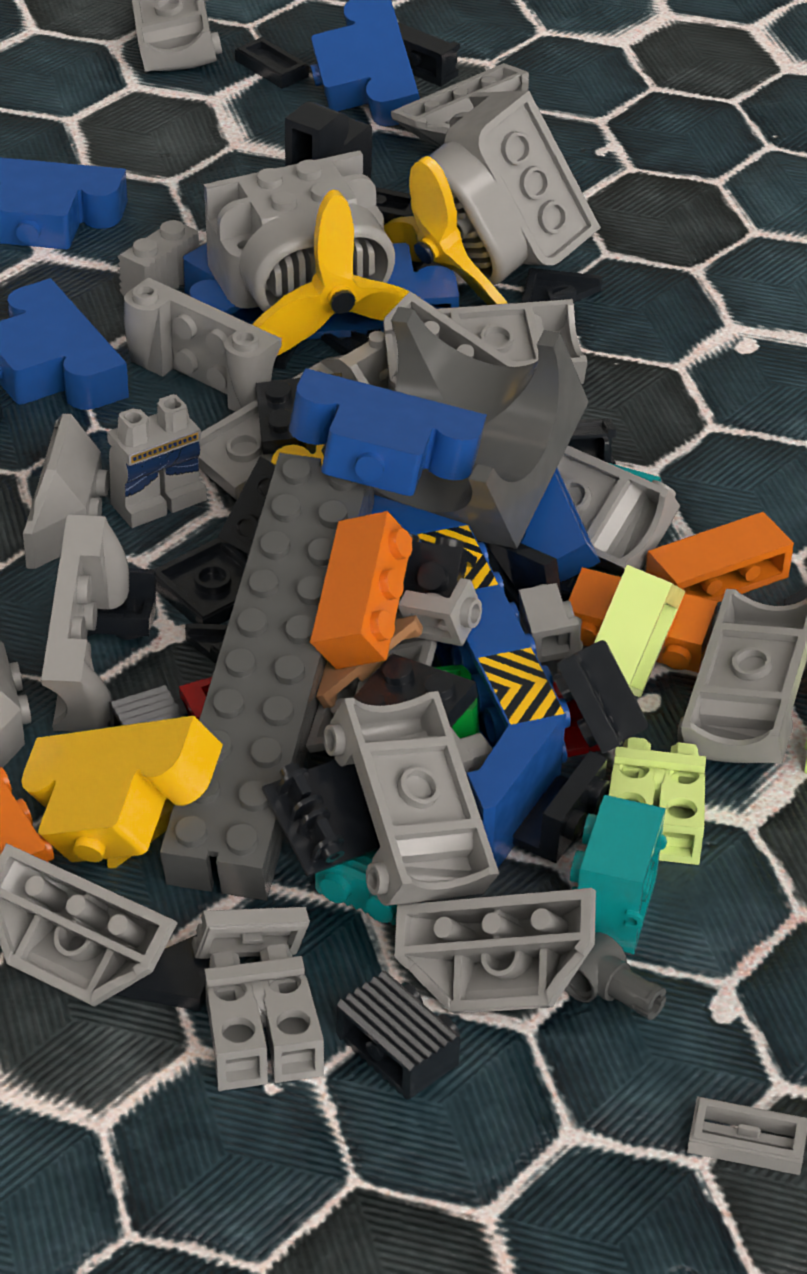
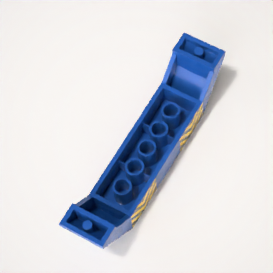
[371,495,571,868]

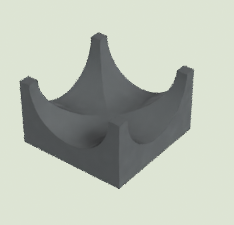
[321,307,589,549]

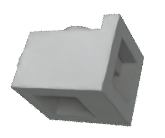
[519,583,580,663]

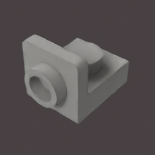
[398,578,482,646]

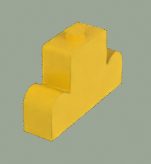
[21,716,223,862]

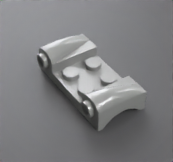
[132,0,223,72]
[124,277,282,412]
[437,299,587,384]
[557,446,680,576]
[41,515,129,732]
[677,589,807,763]
[324,691,499,906]

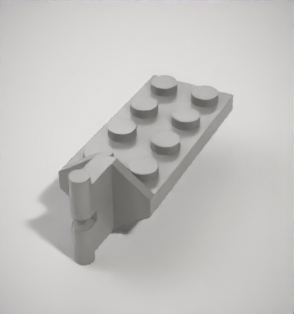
[198,331,389,500]

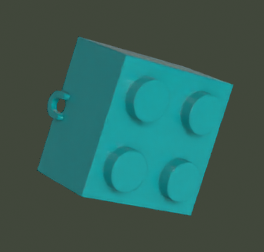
[570,795,667,954]

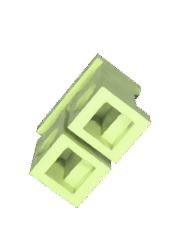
[609,737,706,865]

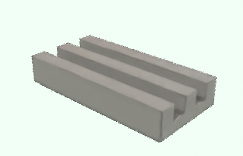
[191,907,310,959]
[687,1096,807,1175]

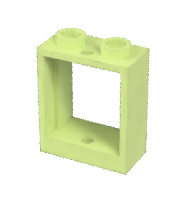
[594,565,685,697]

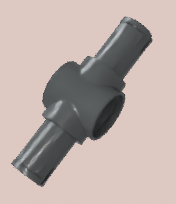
[565,932,666,1020]

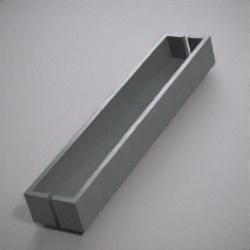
[160,453,374,901]

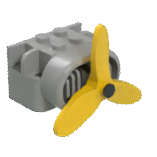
[384,90,601,305]
[204,150,419,356]

